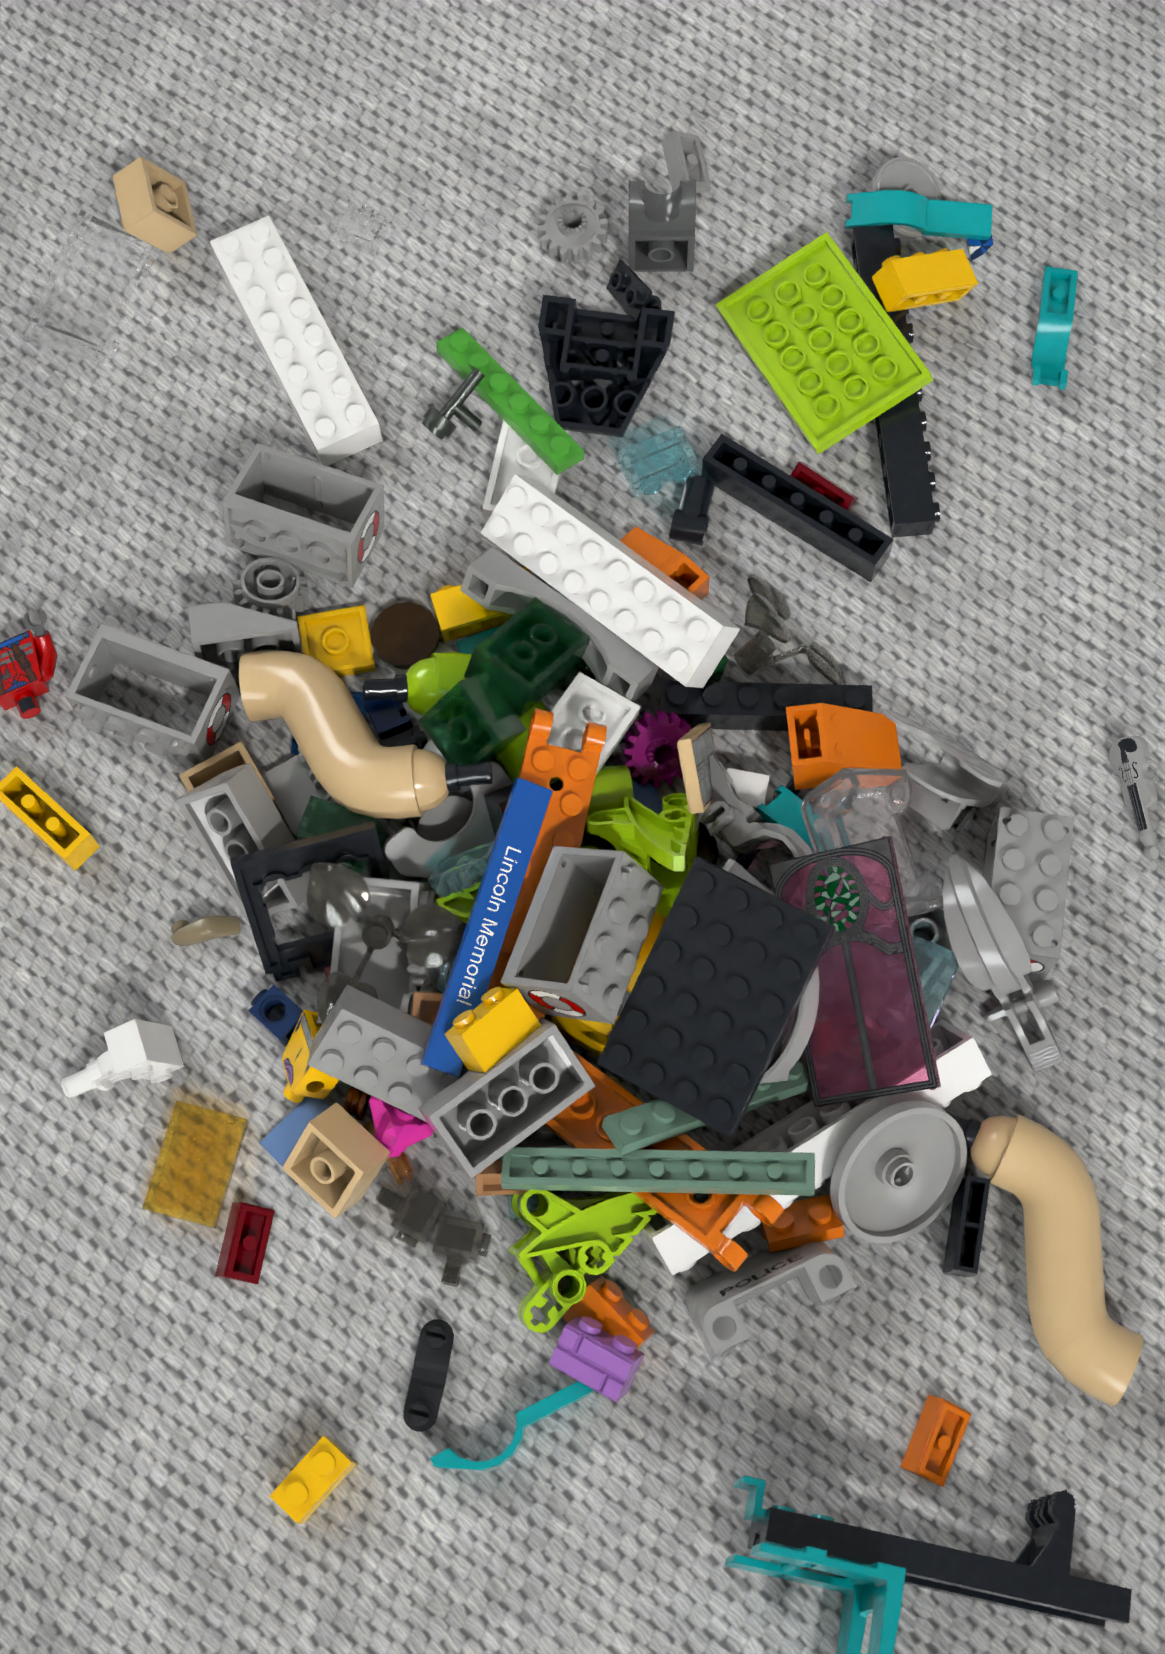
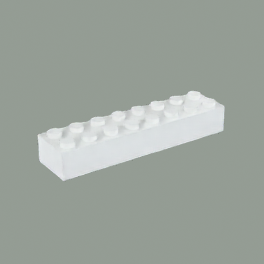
[209,216,383,466]
[481,474,740,688]

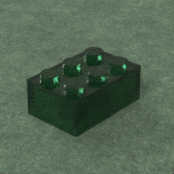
[464,597,591,719]

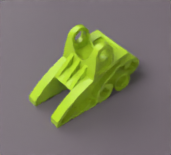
[586,793,700,918]
[508,1190,657,1333]

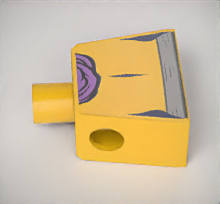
[282,1009,339,1103]

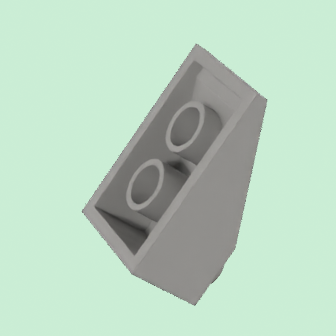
[187,602,303,673]

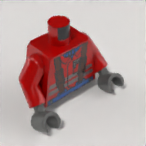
[0,609,58,719]

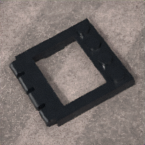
[230,821,390,982]

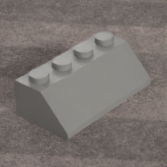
[176,763,320,922]

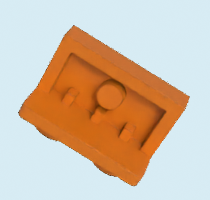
[760,1194,844,1253]

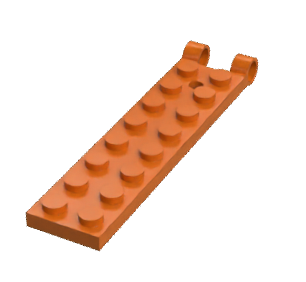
[487,708,607,1020]
[544,1049,784,1272]

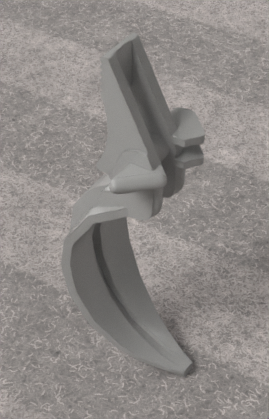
[701,755,826,916]
[942,854,1064,1073]

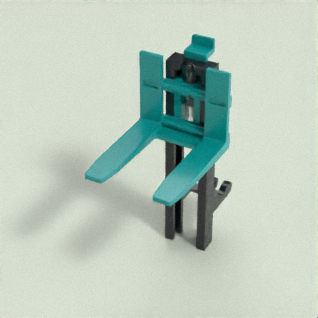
[725,1475,1132,1654]

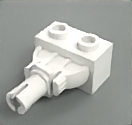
[61,1019,184,1098]

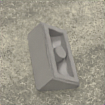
[662,131,711,193]

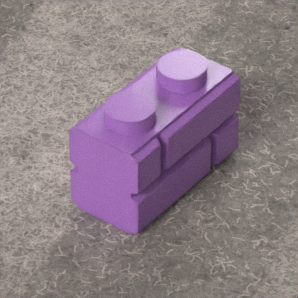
[549,1316,644,1403]

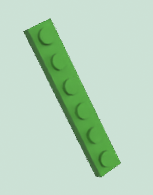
[436,327,584,475]

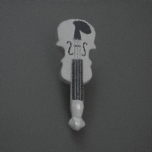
[1109,736,1160,861]

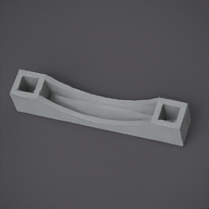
[460,547,659,702]

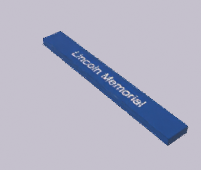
[420,778,553,1077]

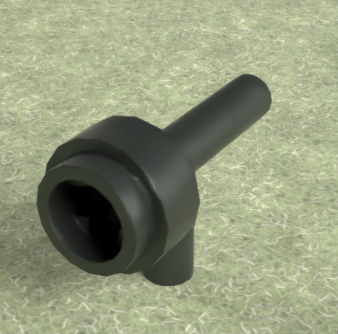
[422,367,485,440]

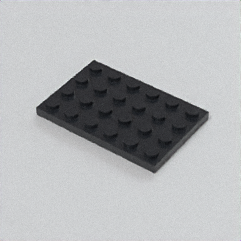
[597,857,836,1137]

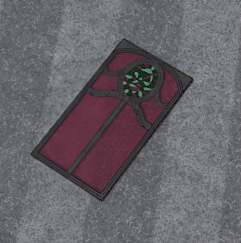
[768,836,941,1108]

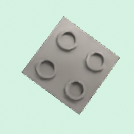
[261,747,344,835]

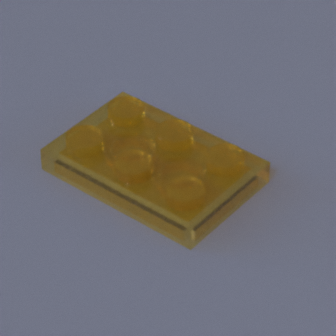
[142,1101,249,1229]

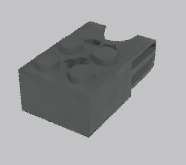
[628,180,696,272]

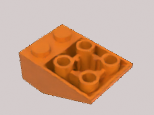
[620,526,710,600]
[786,703,903,790]

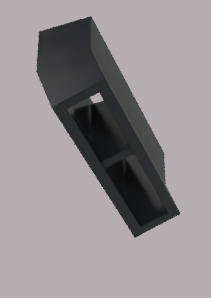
[942,1175,991,1277]

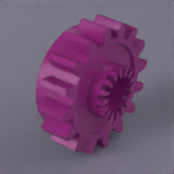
[619,709,691,788]

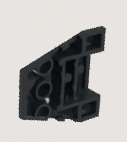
[538,295,675,438]

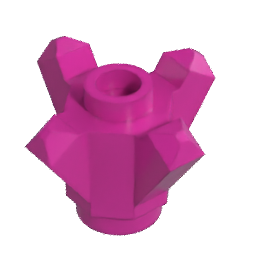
[369,1096,434,1157]

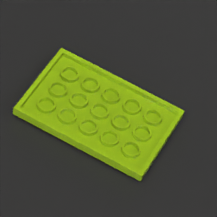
[715,232,933,455]

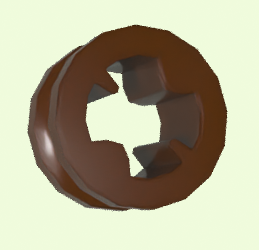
[344,1086,371,1121]

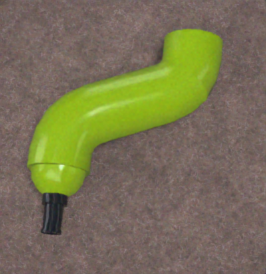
[363,652,634,836]

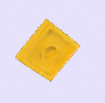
[297,605,376,677]

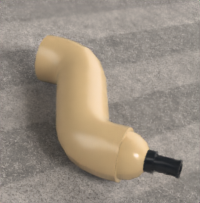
[239,650,493,819]
[943,1109,1143,1407]

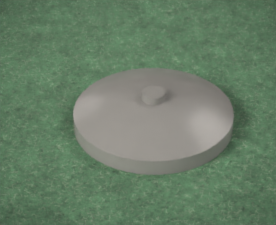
[830,1100,967,1243]

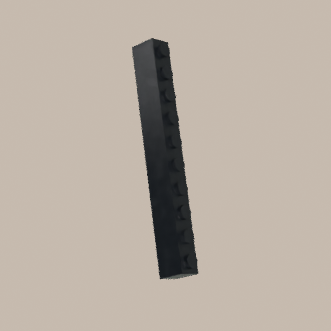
[851,225,940,538]

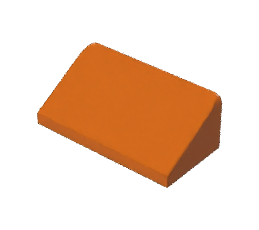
[900,1395,971,1487]

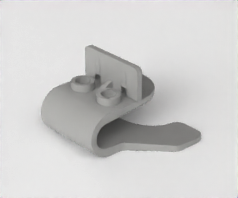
[881,708,1005,830]
[384,761,512,893]

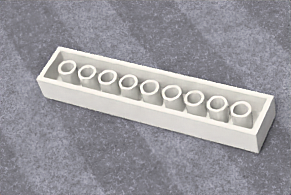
[641,1019,992,1275]

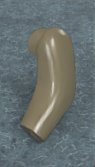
[171,916,240,946]

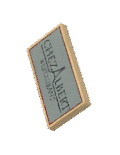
[677,722,717,814]

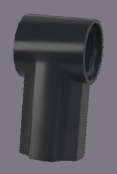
[669,475,715,546]

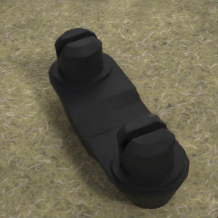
[403,1319,454,1432]

